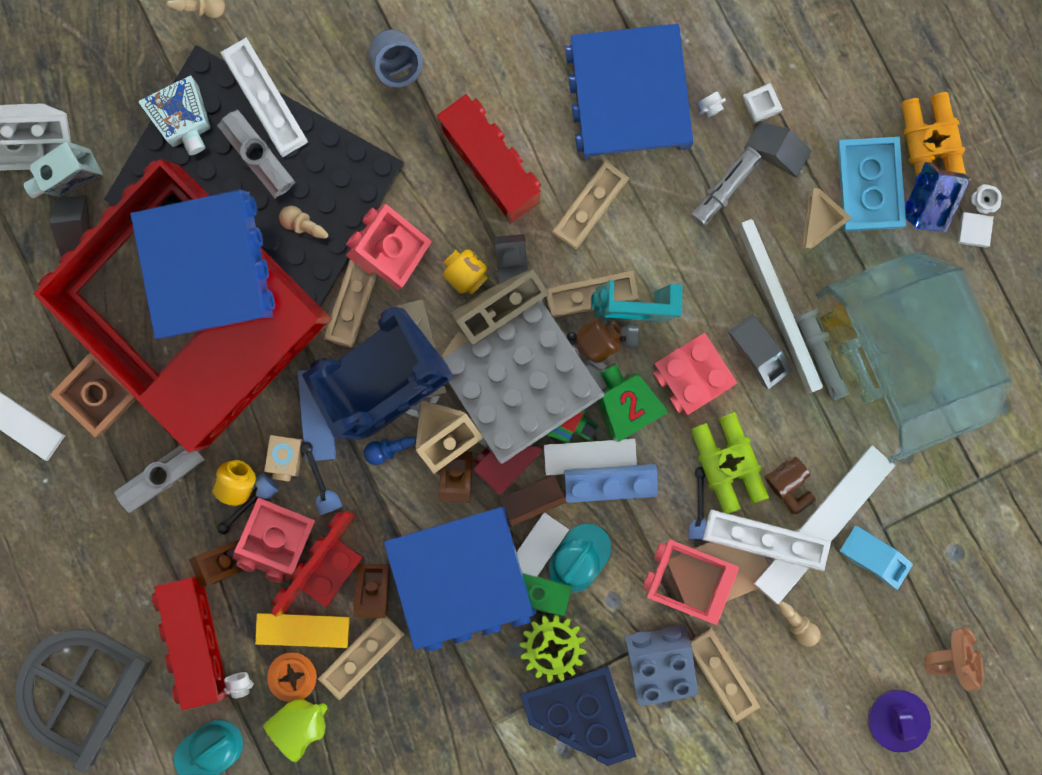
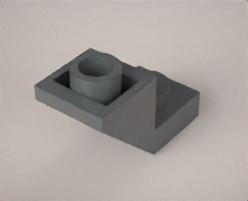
[494,234,528,284]
[728,314,792,389]

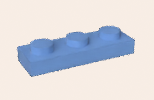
[564,464,658,503]

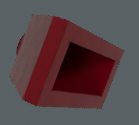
[473,446,543,495]

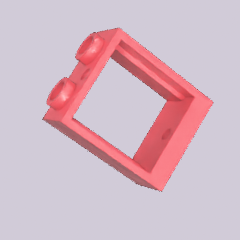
[642,539,739,625]

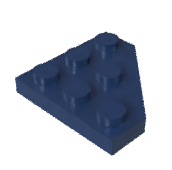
[520,666,637,766]

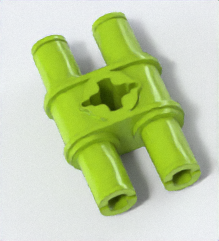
[690,412,769,514]

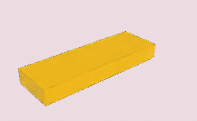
[255,613,350,648]

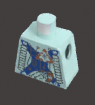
[139,75,211,155]
[24,141,103,199]

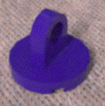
[868,690,931,752]

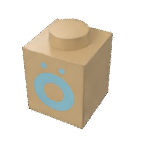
[264,435,303,482]

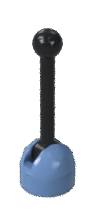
[301,442,342,515]
[688,467,707,541]
[217,473,279,534]

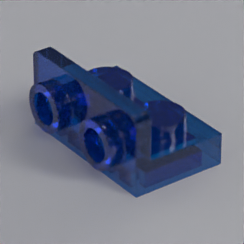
[905,162,970,233]

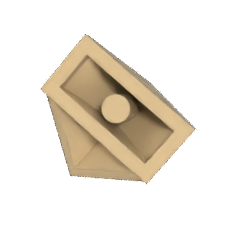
[801,188,852,253]
[415,401,484,474]

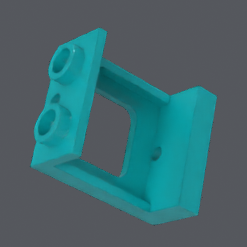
[591,280,683,322]

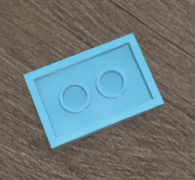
[837,137,906,232]

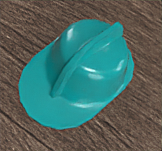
[549,524,611,593]
[174,720,243,775]

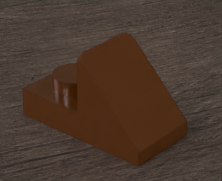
[439,452,472,503]
[189,539,245,588]
[353,564,390,618]

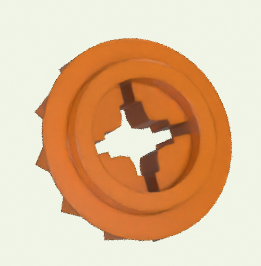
[267,652,316,702]

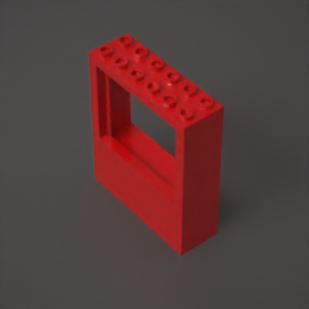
[33,159,332,453]

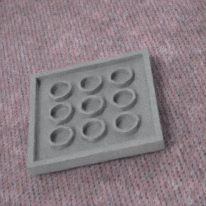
[443,300,605,464]

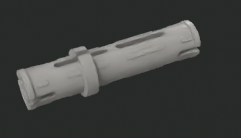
[690,147,762,228]

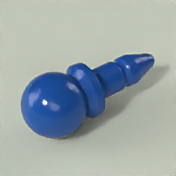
[364,437,417,465]

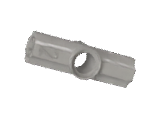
[217,110,295,198]
[114,445,206,514]

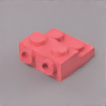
[346,204,432,290]
[652,332,737,416]
[232,498,315,583]

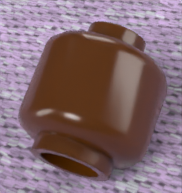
[575,318,622,363]

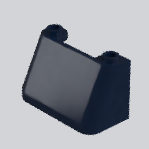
[302,307,453,440]

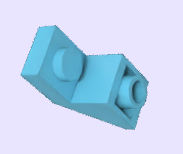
[839,526,913,590]

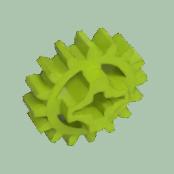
[520,614,587,682]

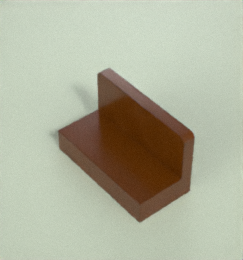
[499,475,567,527]

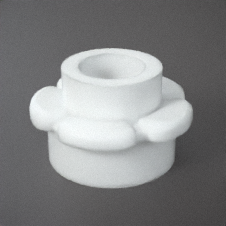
[697,91,726,118]
[971,184,1002,214]
[223,672,254,698]

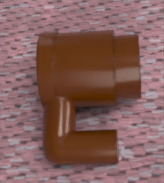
[764,457,816,514]

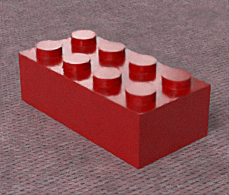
[437,93,541,224]
[152,577,229,711]

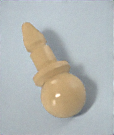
[166,0,225,18]
[279,206,328,239]
[779,601,821,647]

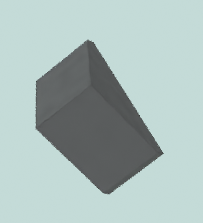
[744,121,811,178]
[50,195,90,257]

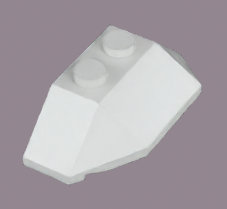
[0,104,71,170]

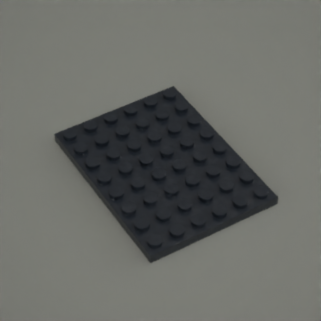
[104,45,404,307]

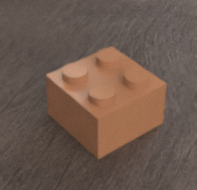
[50,353,137,437]

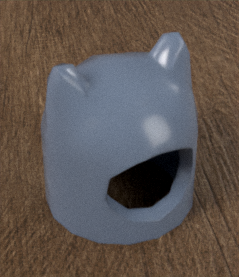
[367,29,423,88]

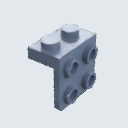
[625,625,698,706]

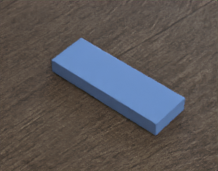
[298,370,336,462]

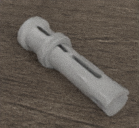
[794,308,850,401]

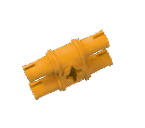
[901,92,967,191]

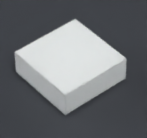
[742,83,783,124]
[957,212,994,248]

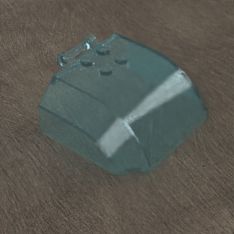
[816,252,1013,464]

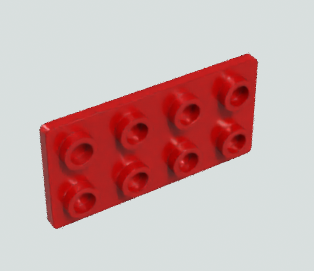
[271,511,364,617]

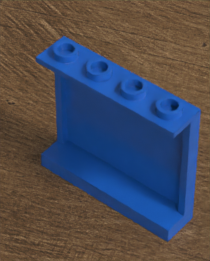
[565,23,693,160]
[131,190,275,339]
[384,506,537,652]

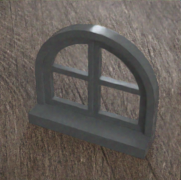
[15,629,153,773]

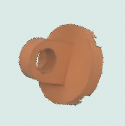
[924,627,984,691]

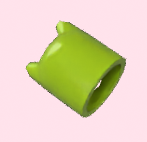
[263,699,328,763]

